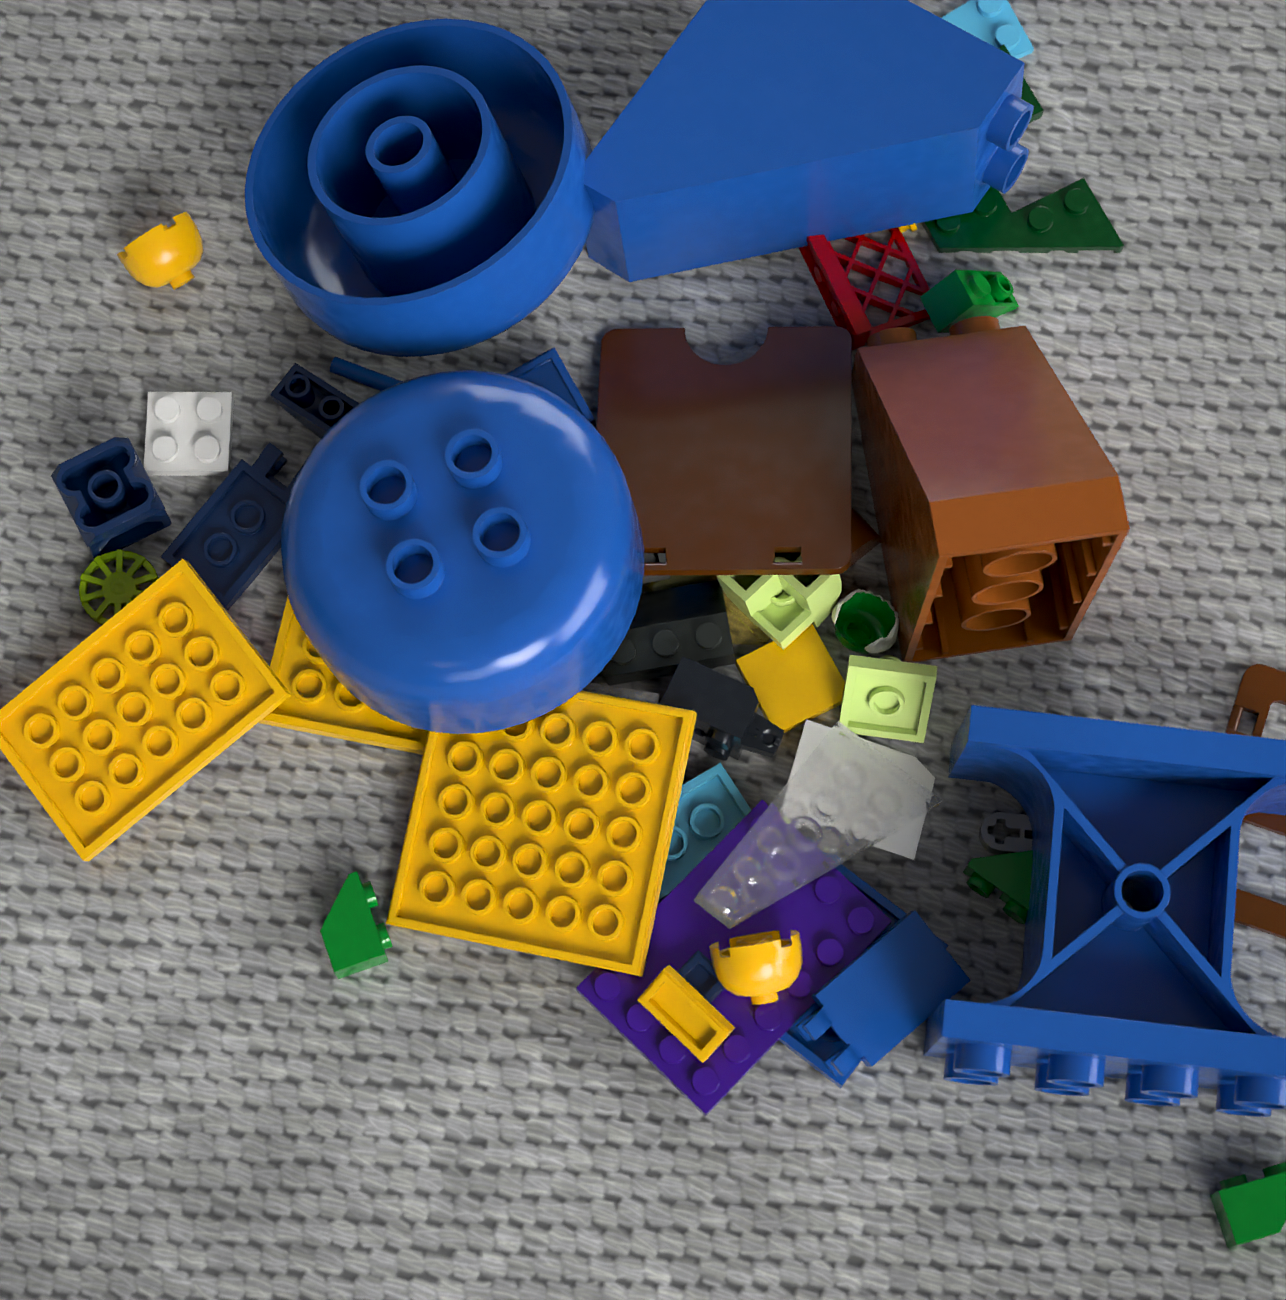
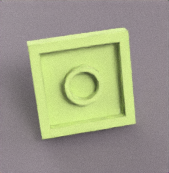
[838,655,937,743]

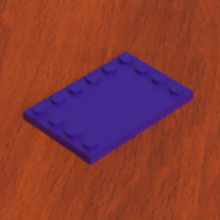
[576,800,892,1117]

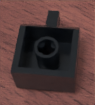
[660,657,784,761]

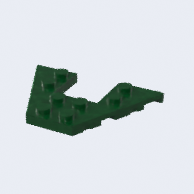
[921,45,1124,253]

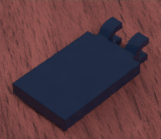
[160,442,300,610]

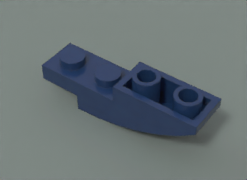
[270,363,359,439]

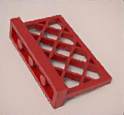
[799,227,930,350]

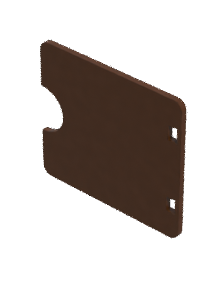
[596,326,852,576]

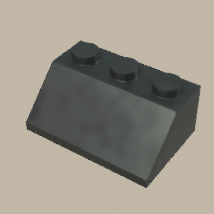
[603,580,736,686]

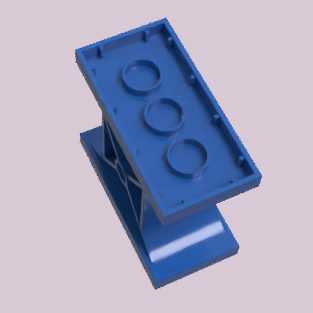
[924,705,1286,1117]

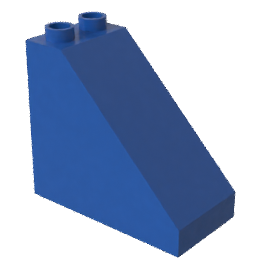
[583,0,1034,282]

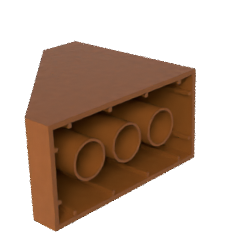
[852,316,1130,663]

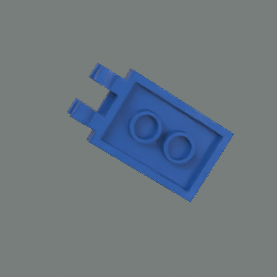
[795,910,971,1077]

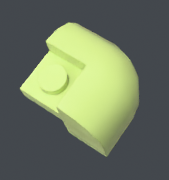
[716,552,842,650]

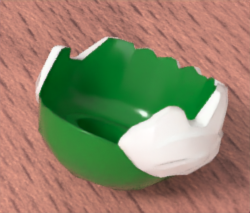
[831,589,899,654]

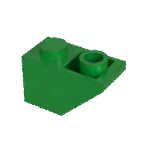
[920,270,1019,333]
[963,850,1033,924]
[320,871,393,979]
[1210,1162,1286,1248]

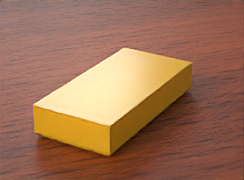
[637,965,735,1063]

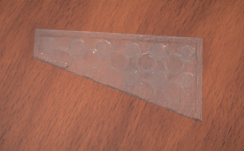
[694,721,942,929]

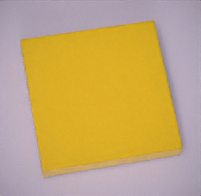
[735,624,845,733]

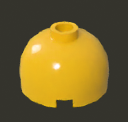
[117,212,204,290]
[709,930,803,1005]

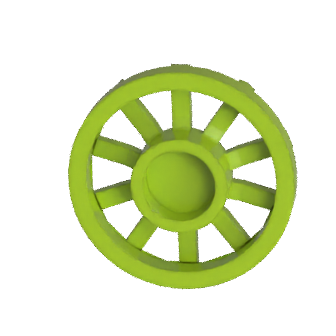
[79,549,159,625]

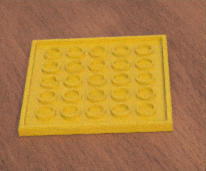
[386,690,697,977]

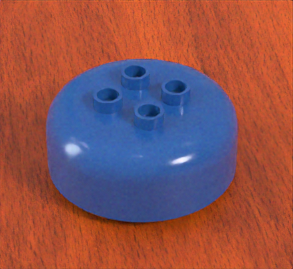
[245,19,595,357]
[281,370,644,734]

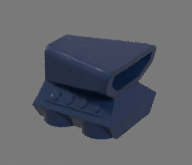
[51,437,172,558]

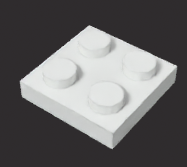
[144,392,234,476]

